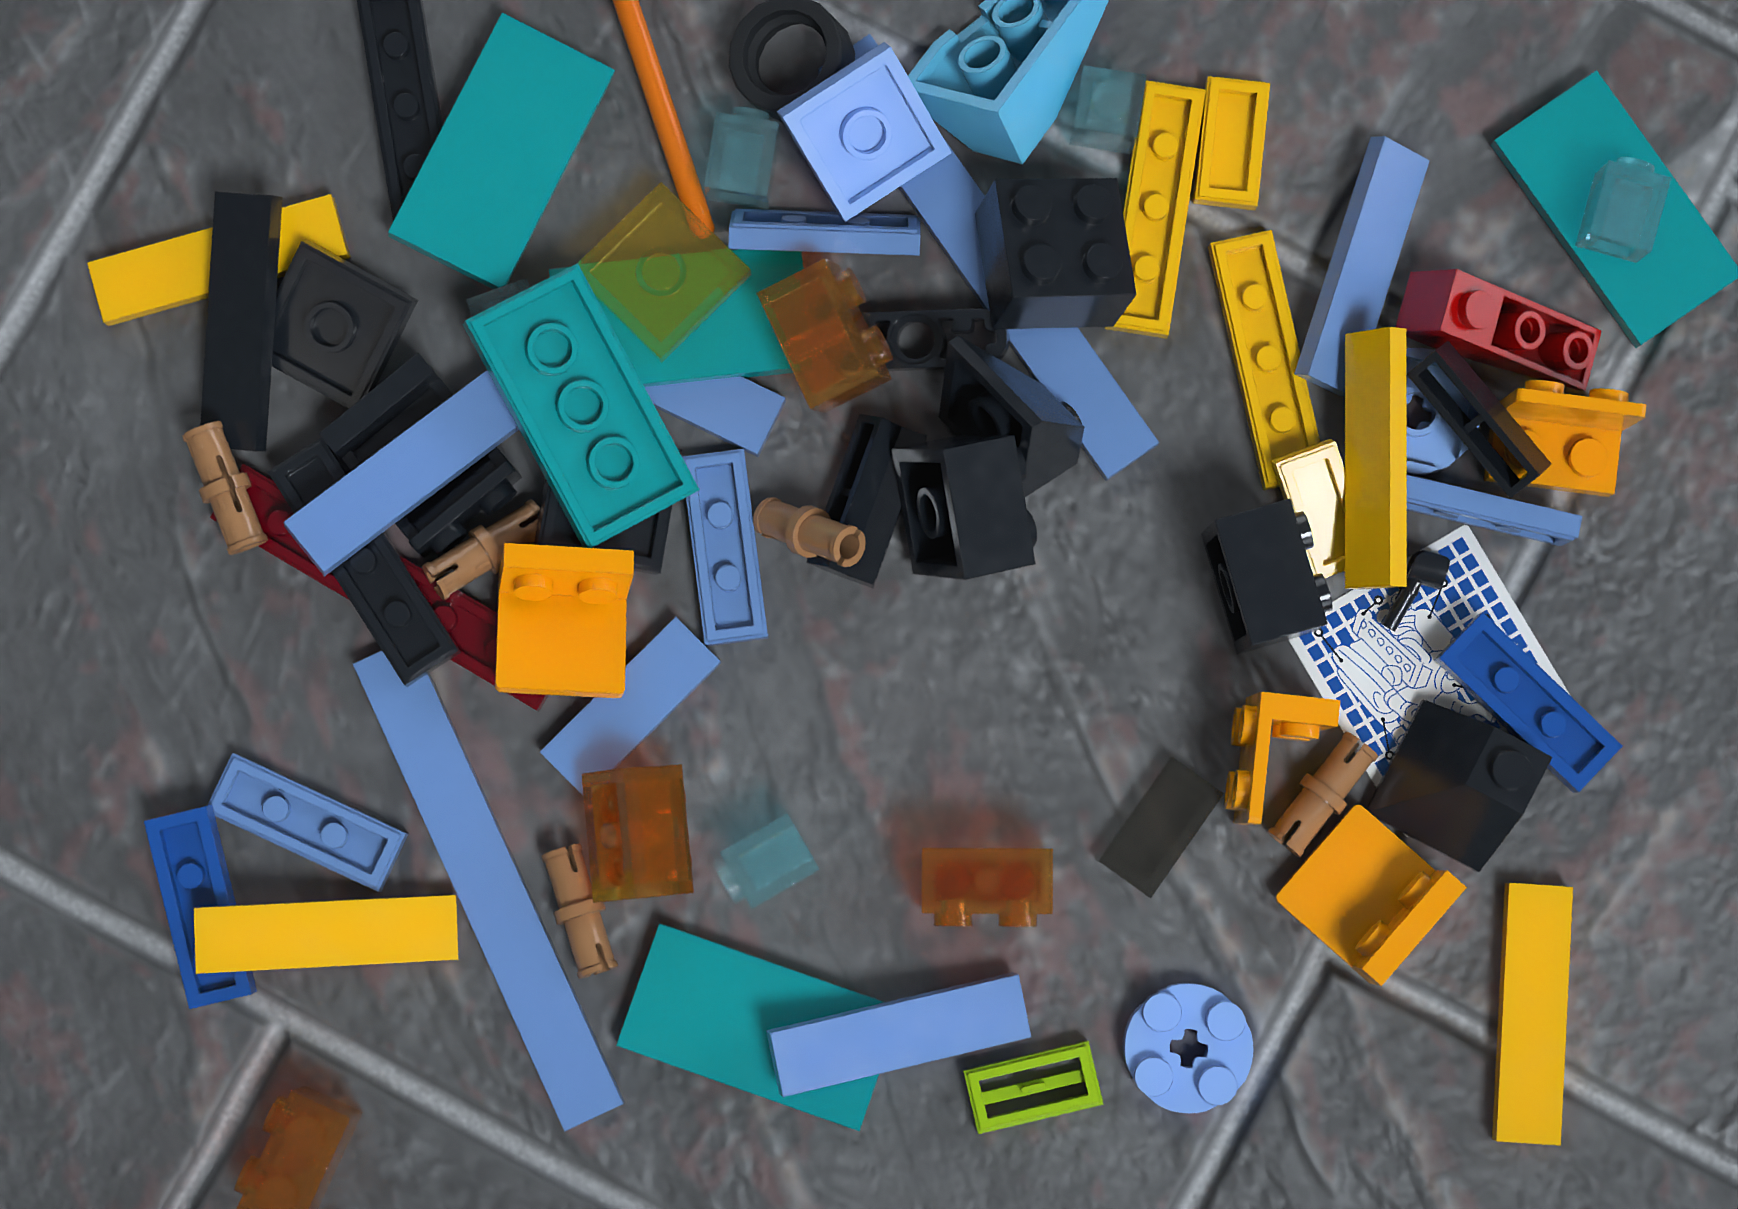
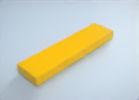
[1105,80,1206,339]
[87,194,351,326]
[1208,230,1320,490]
[1345,327,1407,589]
[1492,883,1573,1146]
[194,894,459,974]

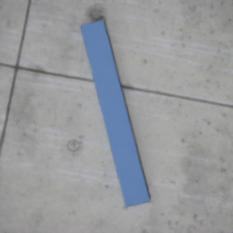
[818,34,1159,481]
[353,651,625,1132]

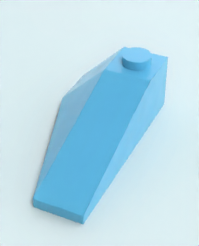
[908,0,1109,164]

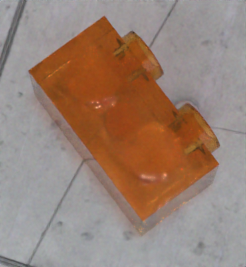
[757,258,893,413]
[582,764,694,903]
[920,848,1053,927]
[234,1086,363,1209]

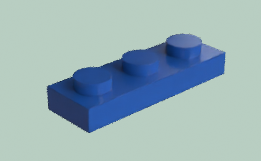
[1434,612,1623,793]
[144,804,257,1009]

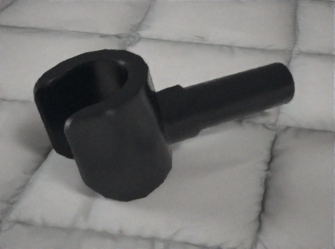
[1381,550,1450,632]

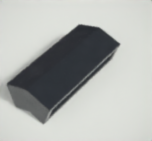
[1407,341,1551,498]
[806,414,927,588]

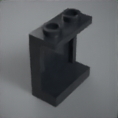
[319,353,522,558]

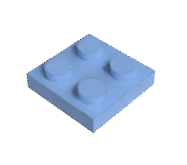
[777,42,952,222]

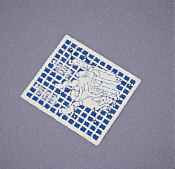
[1289,525,1570,837]

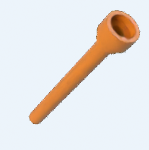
[612,0,715,241]

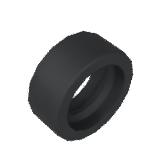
[729,0,855,122]

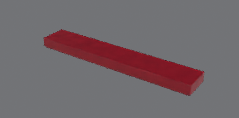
[210,464,549,712]

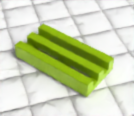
[963,1040,1104,1134]

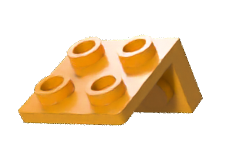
[1484,380,1647,497]
[495,543,634,698]
[1224,692,1340,825]
[1275,805,1467,986]

